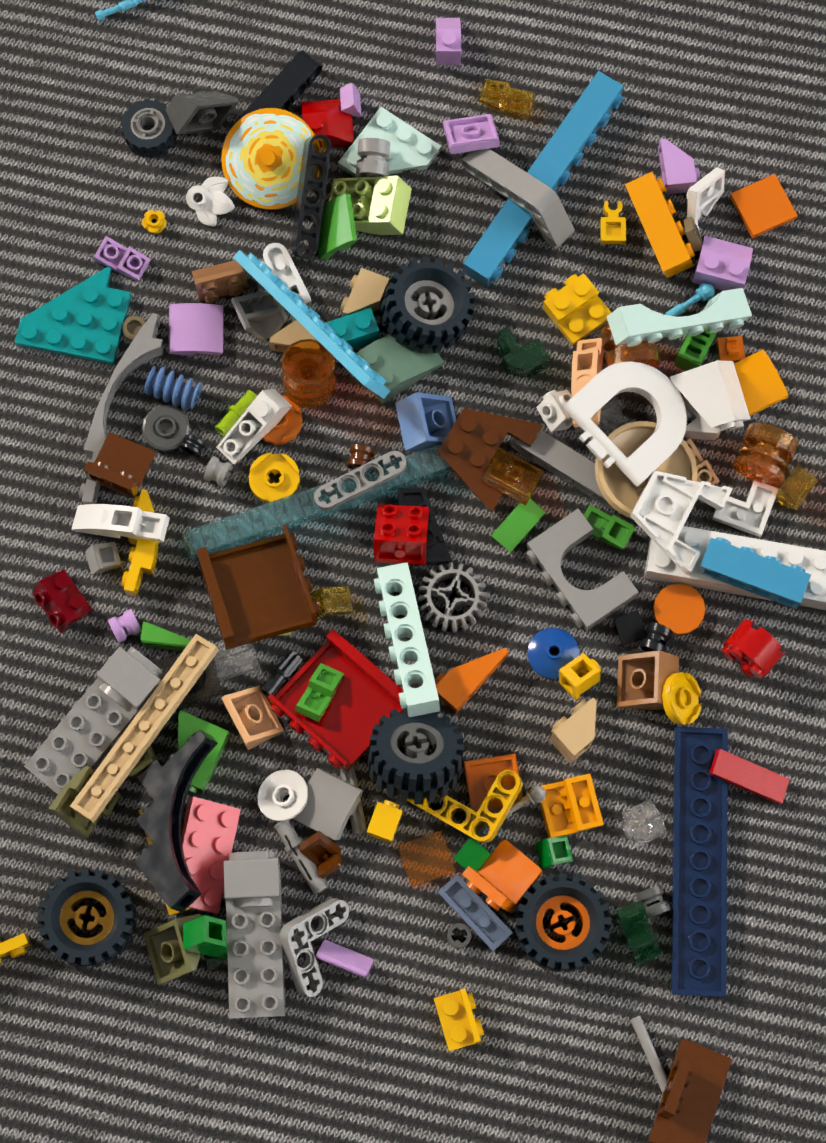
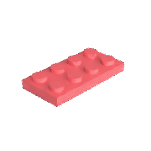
[181,797,241,914]

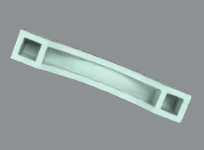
[607,288,752,347]

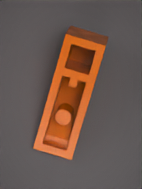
[435,648,509,714]

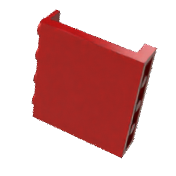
[268,629,403,772]

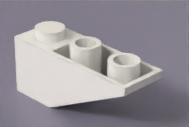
[216,389,292,465]

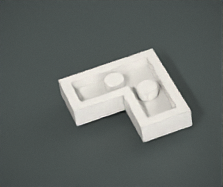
[712,480,779,537]

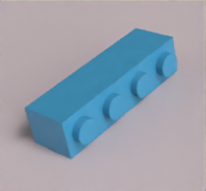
[697,537,811,609]

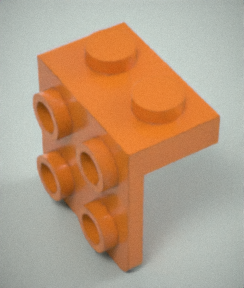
[462,840,542,913]

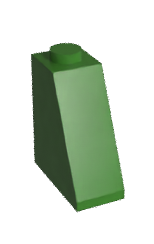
[178,710,231,794]

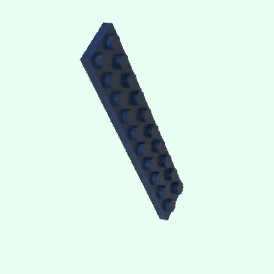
[671,727,728,997]

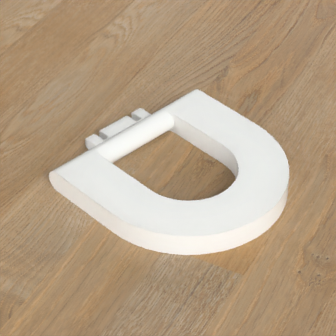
[562,362,687,487]

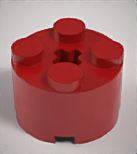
[721,620,785,679]

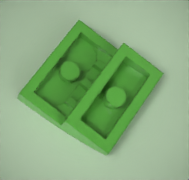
[317,194,357,260]

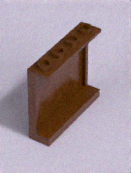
[196,525,320,650]

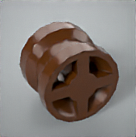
[346,444,375,472]

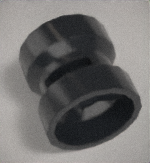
[640,622,674,652]

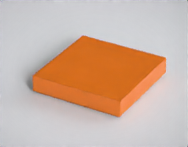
[730,174,798,239]
[463,754,524,812]

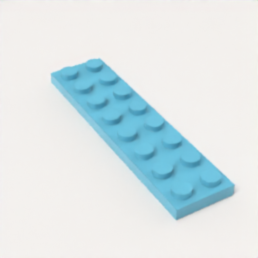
[233,250,390,399]

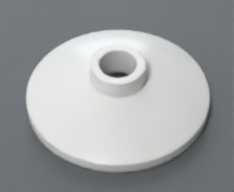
[257,770,308,821]

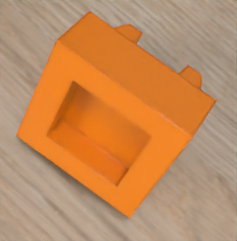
[716,336,745,363]

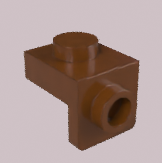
[299,831,342,879]

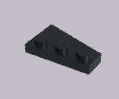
[398,487,453,565]

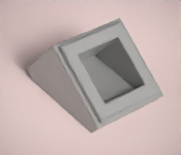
[85,542,122,575]

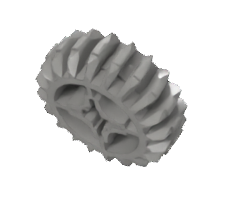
[418,562,488,633]

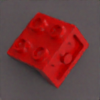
[374,504,429,565]

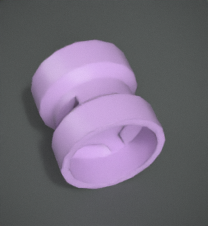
[108,609,142,643]

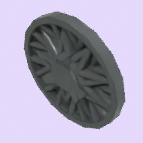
[142,405,190,452]

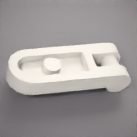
[263,243,311,304]

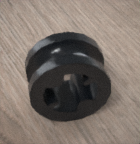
[180,435,206,457]

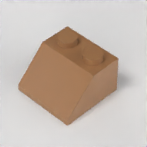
[617,650,679,710]

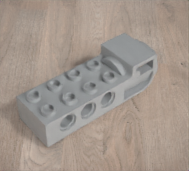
[24,646,166,794]
[224,851,286,1019]

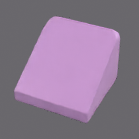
[340,83,361,118]

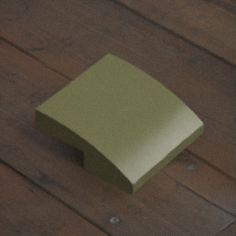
[49,766,121,838]

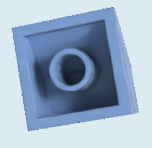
[395,392,456,453]

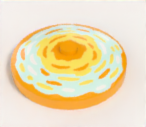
[221,108,321,210]

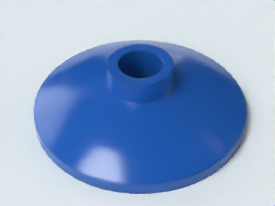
[527,628,580,679]

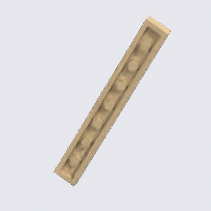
[70,634,219,823]

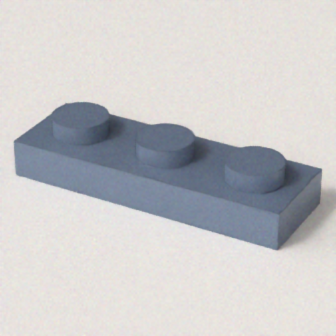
[438,874,513,952]

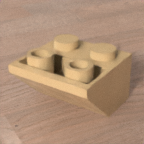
[550,698,597,764]

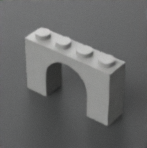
[526,509,638,632]

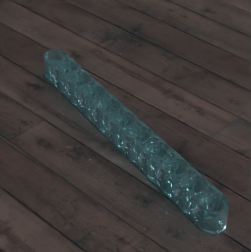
[182,444,453,561]

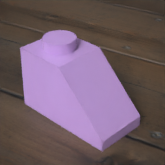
[436,18,461,65]
[658,139,700,195]

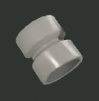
[356,138,390,178]

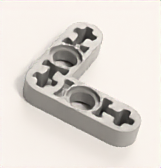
[280,898,349,997]

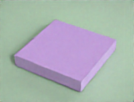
[443,114,500,154]

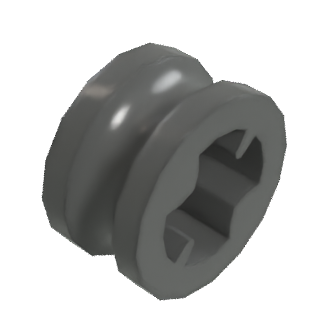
[447,923,471,948]

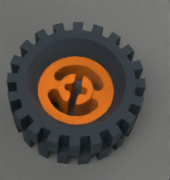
[514,874,612,972]

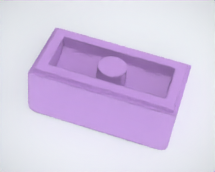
[316,940,373,978]

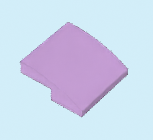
[169,303,223,356]

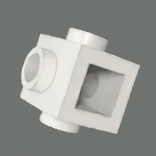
[536,390,573,432]

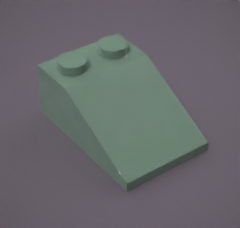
[356,333,445,404]

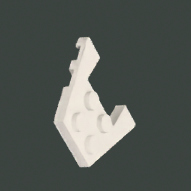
[630,471,732,575]

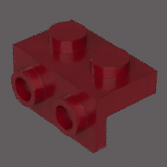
[32,569,93,633]

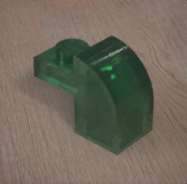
[496,326,550,377]
[616,900,661,966]

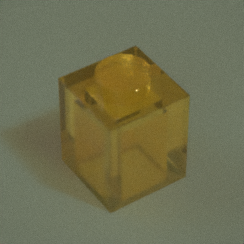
[776,465,818,511]

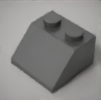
[165,91,239,135]

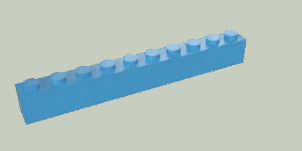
[462,71,624,288]

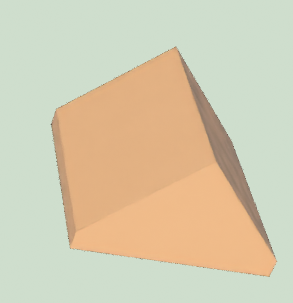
[222,685,284,750]

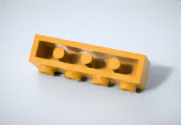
[625,172,695,278]

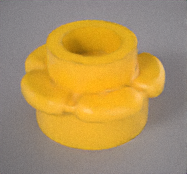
[142,210,167,234]

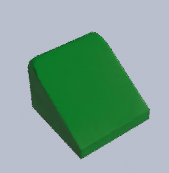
[536,835,573,868]
[453,837,491,871]

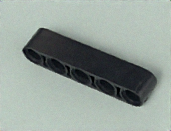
[226,50,323,136]
[291,134,331,259]

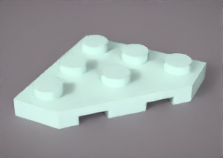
[338,107,441,178]

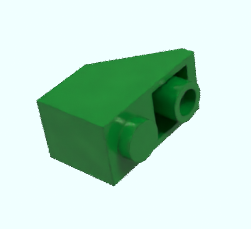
[183,915,228,960]

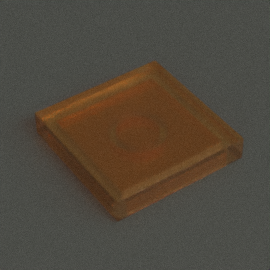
[480,448,544,505]

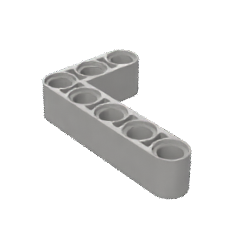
[461,149,575,249]

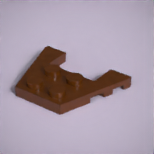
[438,408,543,513]

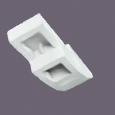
[71,504,170,542]

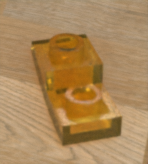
[478,79,535,118]

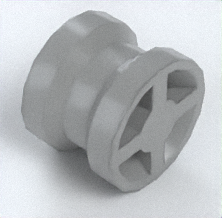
[203,456,233,487]

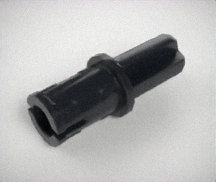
[259,651,303,697]

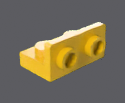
[434,988,484,1052]

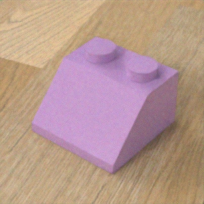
[692,236,753,291]

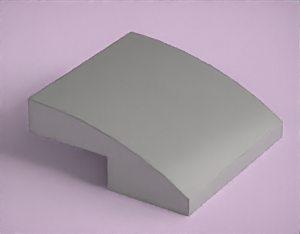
[293,768,364,841]

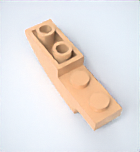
[571,338,604,428]

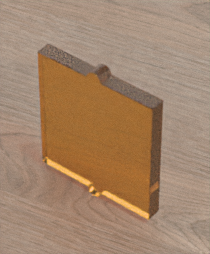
[397,831,456,888]

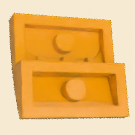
[734,349,789,416]
[540,774,604,838]

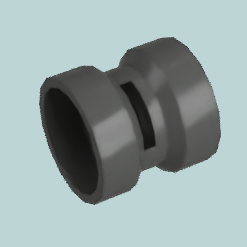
[636,885,671,920]

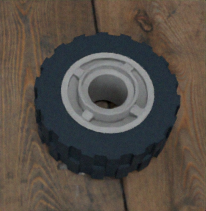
[121,99,177,157]

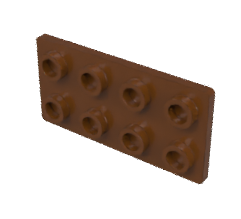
[648,1039,732,1143]

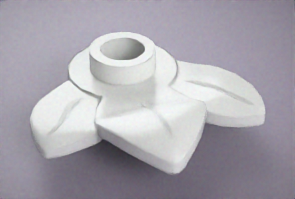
[186,177,235,226]

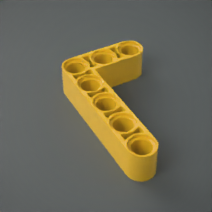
[407,770,523,843]

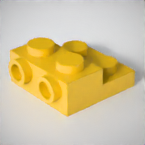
[542,273,612,346]

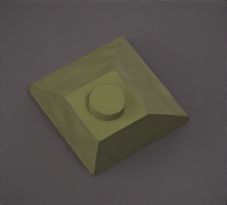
[143,914,202,985]

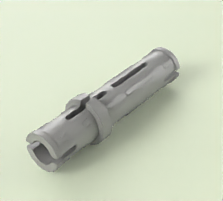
[274,820,329,896]

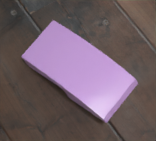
[93,236,151,281]

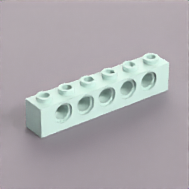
[374,562,440,717]

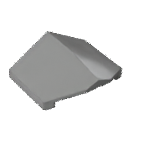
[231,290,288,341]

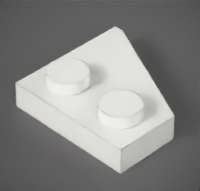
[686,167,725,229]

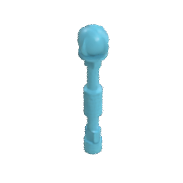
[95,0,159,21]
[666,282,715,317]

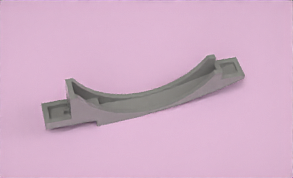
[79,313,165,505]

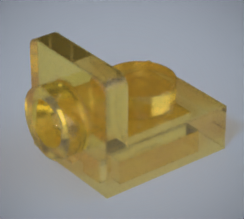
[311,586,353,619]

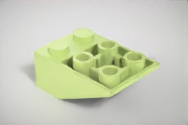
[329,176,412,235]

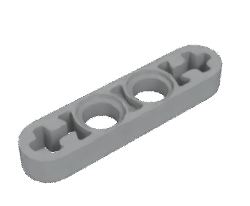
[314,451,406,511]

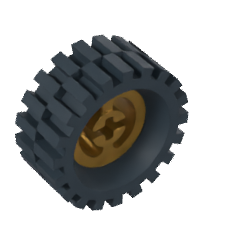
[37,869,137,967]

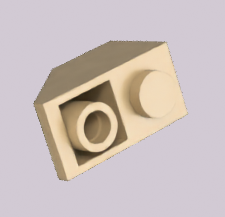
[340,268,390,317]

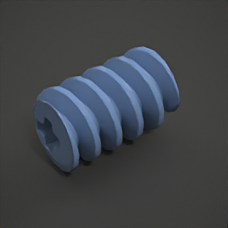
[144,366,202,411]

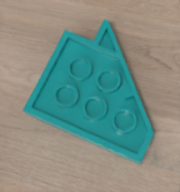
[14,267,132,365]

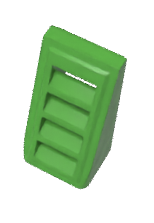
[674,330,718,371]
[140,622,191,652]

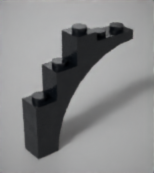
[134,730,218,913]

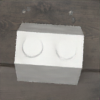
[670,360,750,431]

